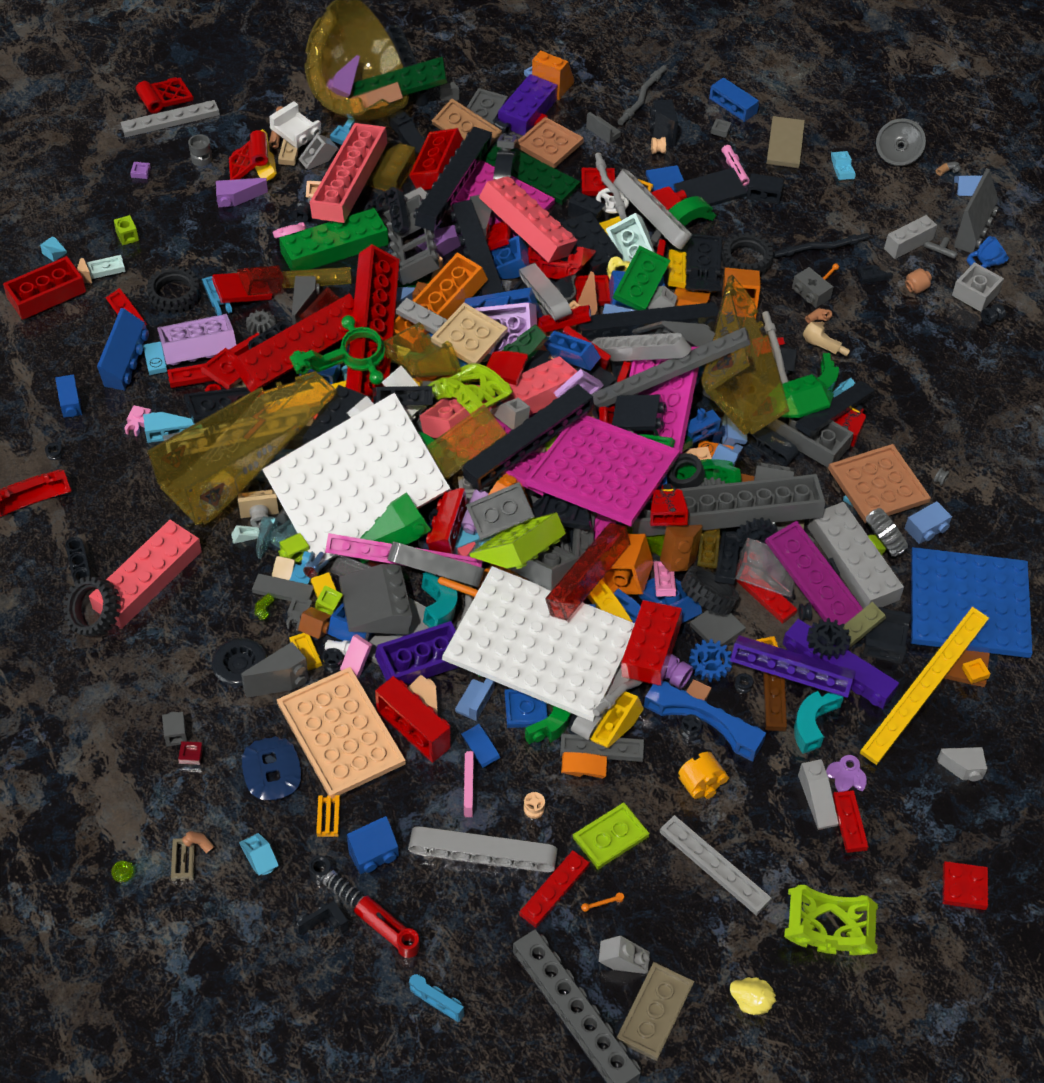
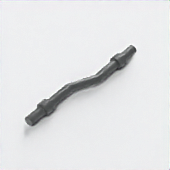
[618,65,667,125]

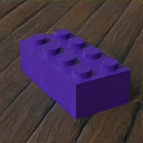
[498,74,558,136]
[375,621,459,685]

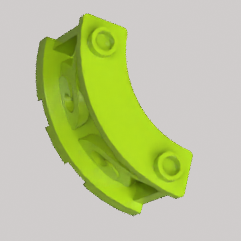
[428,363,513,417]
[784,885,878,955]

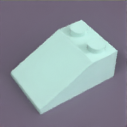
[606,213,655,262]

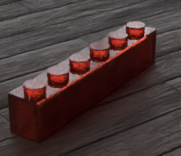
[545,523,631,621]

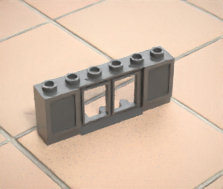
[384,194,439,285]

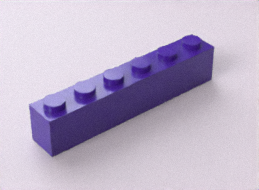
[782,619,899,709]
[730,635,856,698]

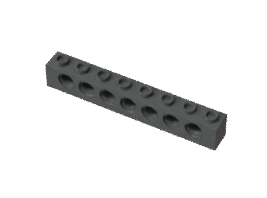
[513,930,641,1083]

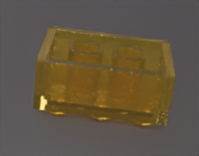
[366,143,415,191]

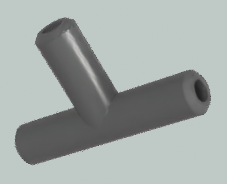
[924,237,957,259]

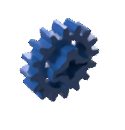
[689,639,732,682]

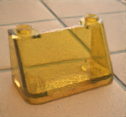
[383,322,461,377]

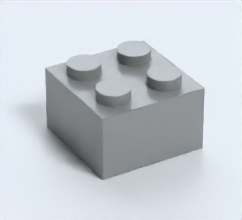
[952,262,1004,312]

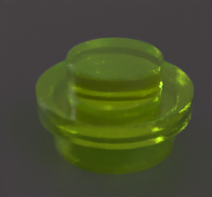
[111,861,134,882]

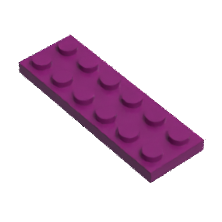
[765,521,863,625]

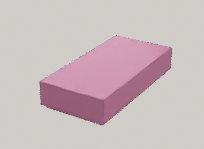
[340,634,373,679]

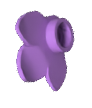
[826,755,866,792]

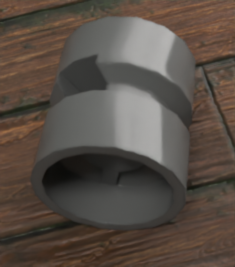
[188,134,212,166]

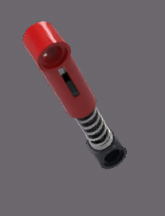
[309,856,420,958]

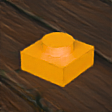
[962,658,990,684]

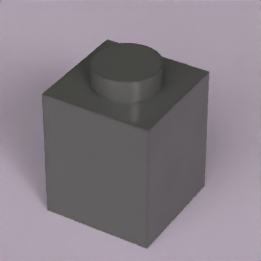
[162,712,187,746]

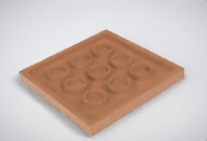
[828,444,931,523]

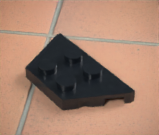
[532,493,592,530]

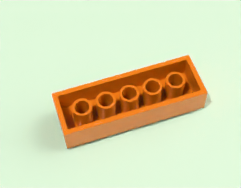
[393,252,488,354]

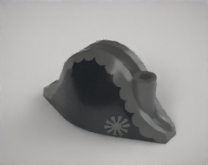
[553,274,576,304]

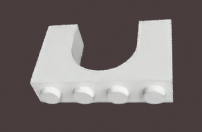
[347,366,427,421]

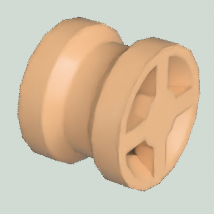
[651,137,666,154]
[524,792,545,819]

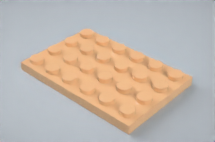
[277,667,406,799]

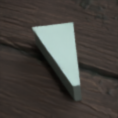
[231,525,261,544]

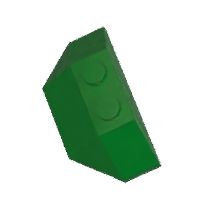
[763,374,834,418]

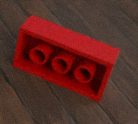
[409,128,463,190]
[3,256,86,320]
[621,600,682,685]
[375,676,451,763]

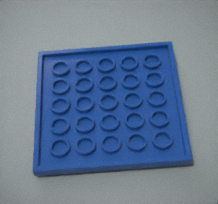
[911,547,1032,658]

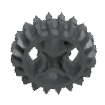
[866,508,908,557]

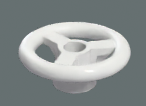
[596,188,629,214]

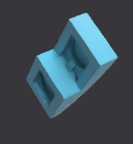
[831,151,855,180]

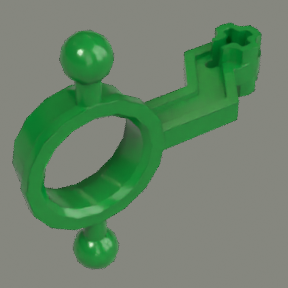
[289,315,386,385]

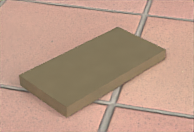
[766,116,805,168]
[616,962,694,1061]

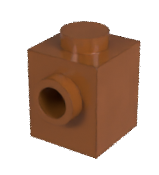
[298,607,331,639]

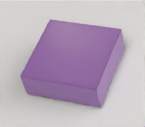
[130,162,151,179]

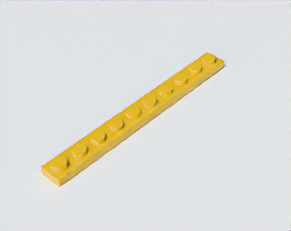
[860,607,989,765]

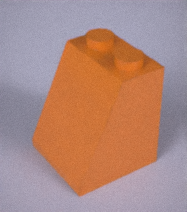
[532,50,574,100]
[721,268,760,319]
[597,534,654,594]

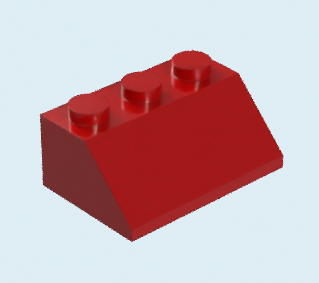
[426,488,468,554]

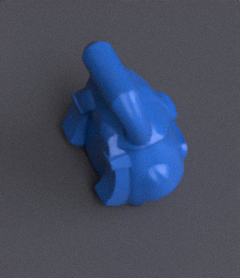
[966,236,1009,268]

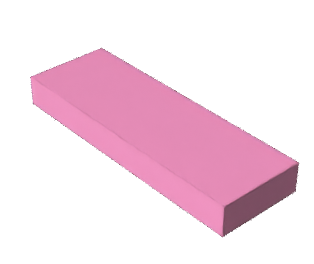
[654,561,676,597]
[464,751,473,817]

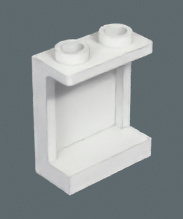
[270,101,321,148]

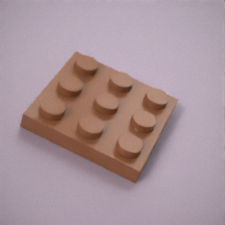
[515,117,584,168]

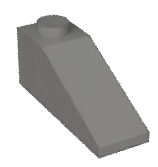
[798,759,839,830]

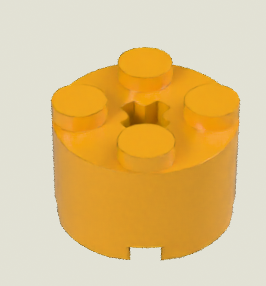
[678,752,729,799]

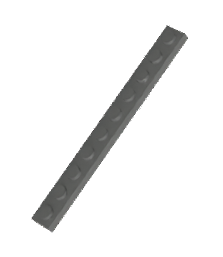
[591,327,751,411]

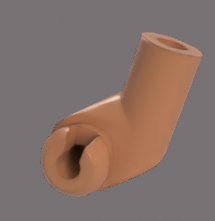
[805,308,832,323]
[182,831,215,854]

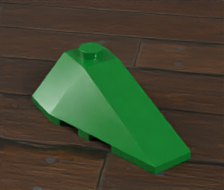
[359,492,431,563]

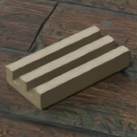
[171,838,195,881]

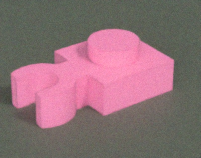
[125,405,152,436]

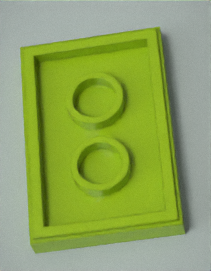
[573,802,649,869]

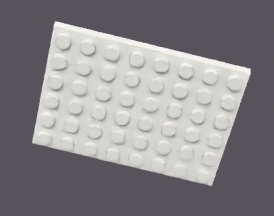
[262,393,451,566]
[442,566,635,722]

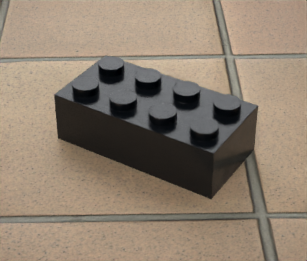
[561,212,623,275]
[303,385,372,445]

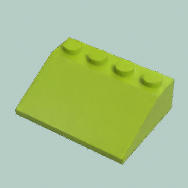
[469,513,566,569]

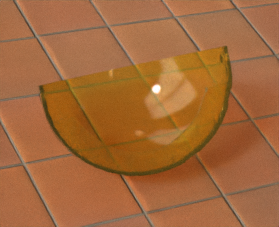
[305,0,409,121]

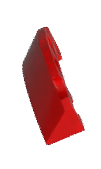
[528,245,596,280]
[0,469,71,517]

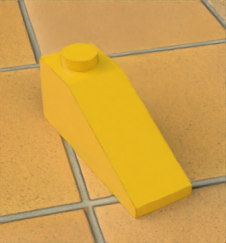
[590,691,644,748]

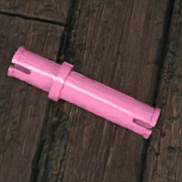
[722,145,750,186]

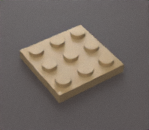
[431,303,508,364]

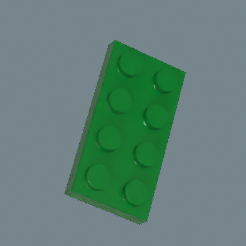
[612,245,671,310]

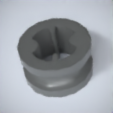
[934,467,950,486]

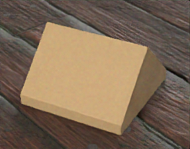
[238,489,279,518]

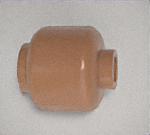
[905,268,932,294]

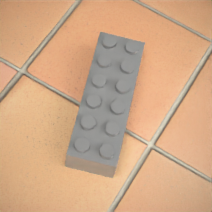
[808,502,904,609]

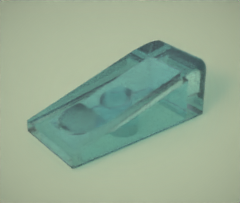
[256,516,278,559]
[270,519,298,548]

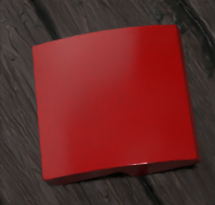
[486,351,528,385]

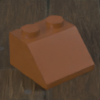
[660,525,703,572]

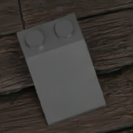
[241,642,309,698]

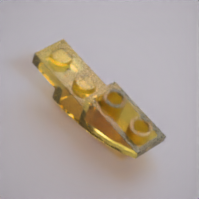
[697,528,720,568]

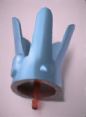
[303,551,329,578]

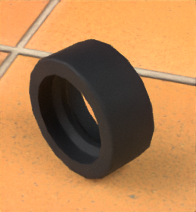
[667,453,705,489]

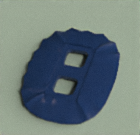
[242,736,301,800]

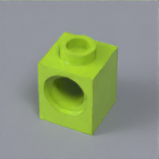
[114,215,139,246]
[278,533,309,564]
[315,585,343,615]

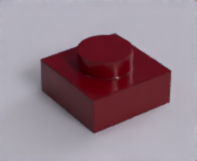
[178,741,203,765]

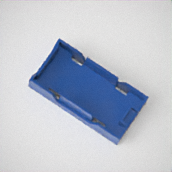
[464,287,543,318]

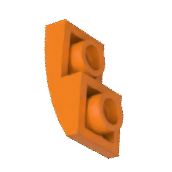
[561,752,607,779]

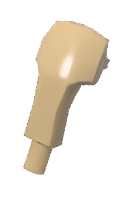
[803,321,850,356]

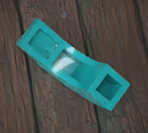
[421,572,457,628]
[794,691,844,754]

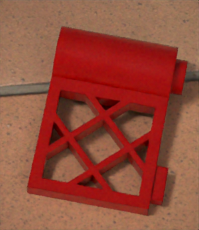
[136,77,193,113]
[229,130,268,180]

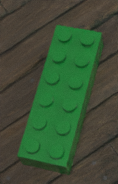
[279,208,388,275]

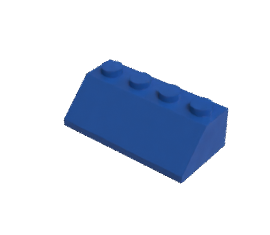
[97,308,149,391]

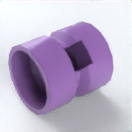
[663,654,693,689]

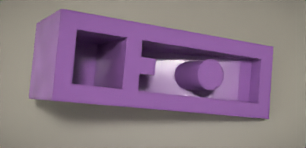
[326,55,360,102]
[216,178,268,207]

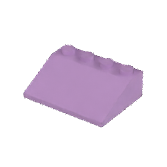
[475,303,537,362]
[157,314,236,365]

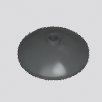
[876,118,926,166]

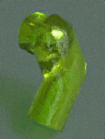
[254,593,274,620]

